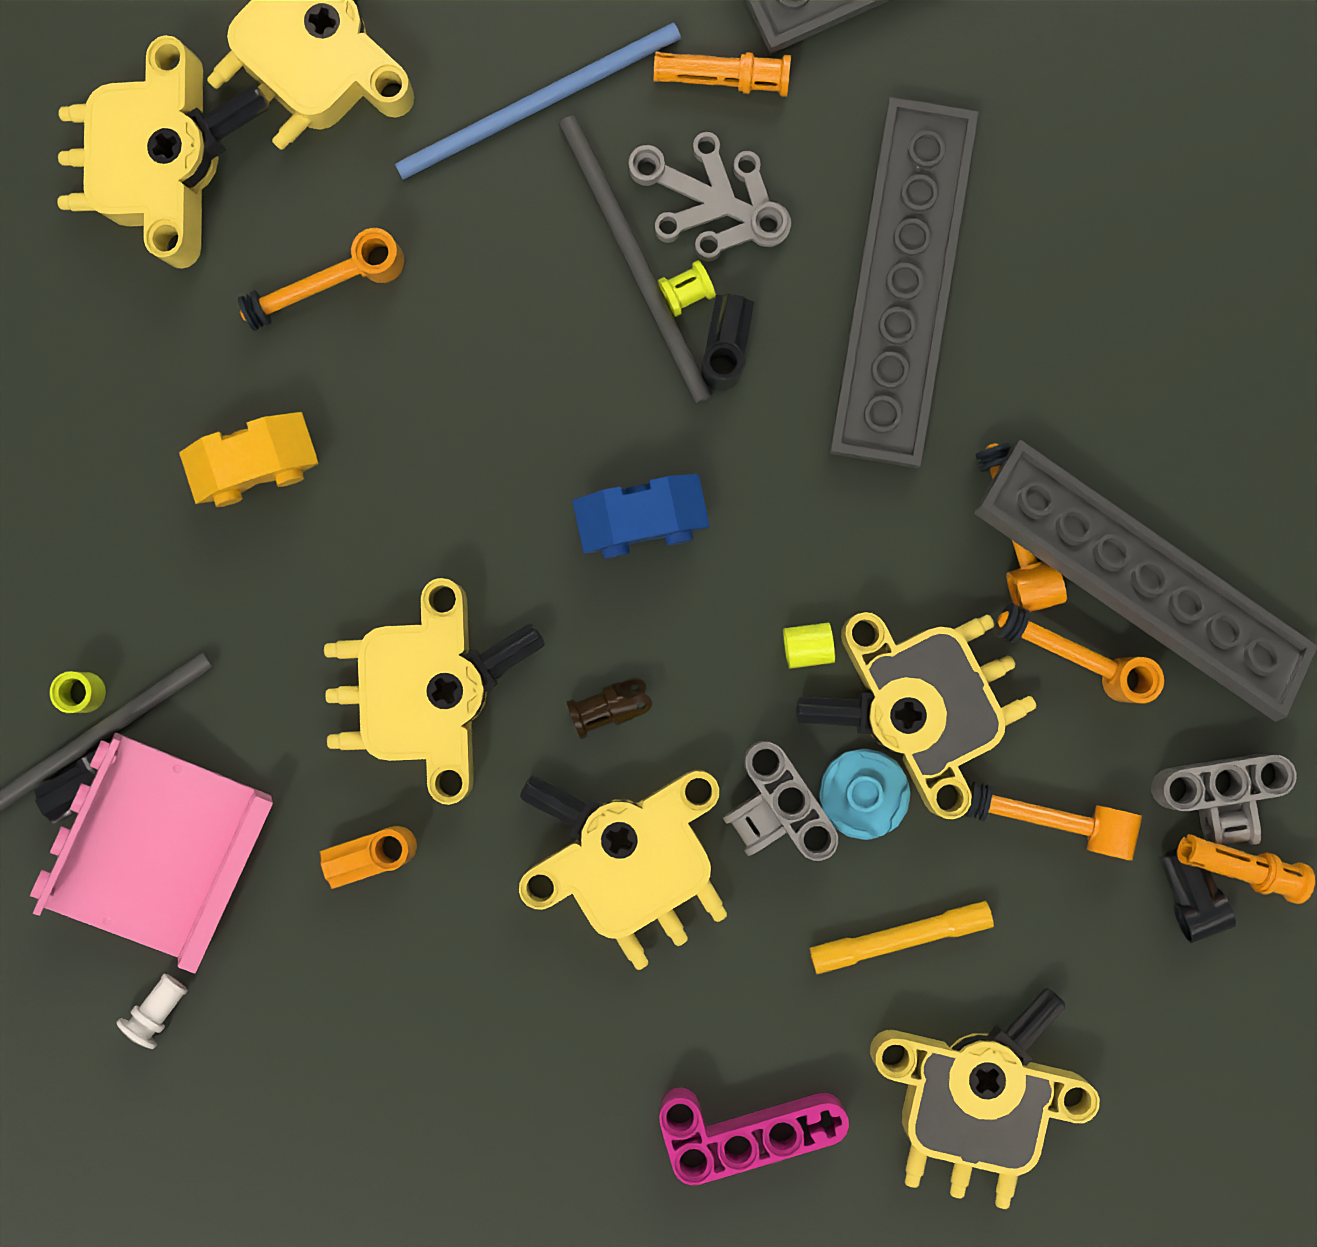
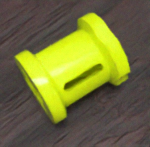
[658,260,716,317]

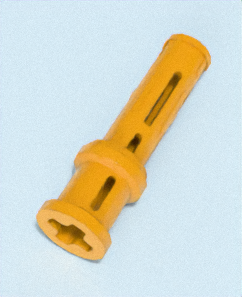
[654,51,791,97]
[1177,834,1315,904]

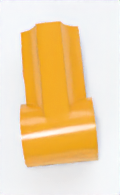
[320,826,417,889]

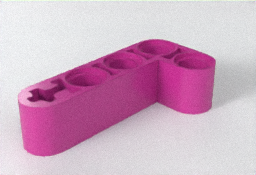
[659,1087,849,1185]

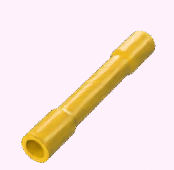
[809,901,994,975]

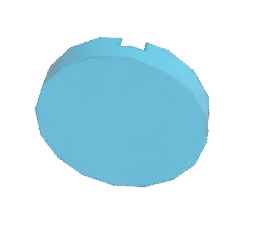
[818,748,911,840]

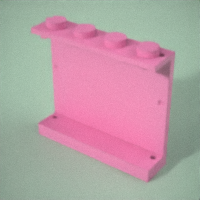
[30,732,273,973]

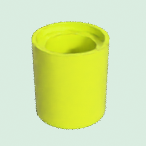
[783,622,835,669]
[50,671,106,713]

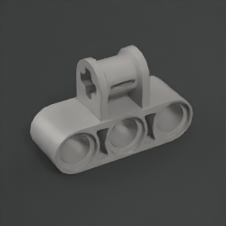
[723,741,838,861]
[1151,754,1297,845]

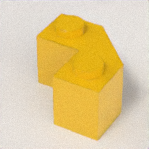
[179,412,319,507]

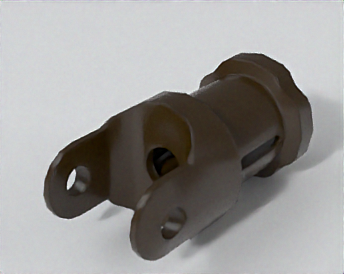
[566,678,652,739]

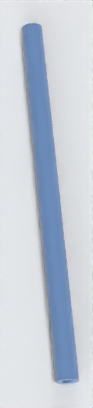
[395,22,681,180]

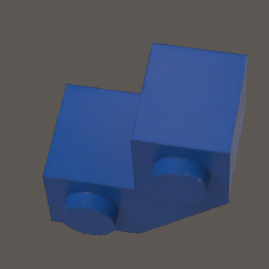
[572,474,710,559]

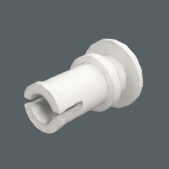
[116,973,188,1049]

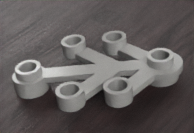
[629,132,791,262]

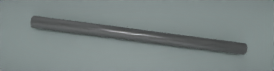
[559,115,712,404]
[0,651,214,812]

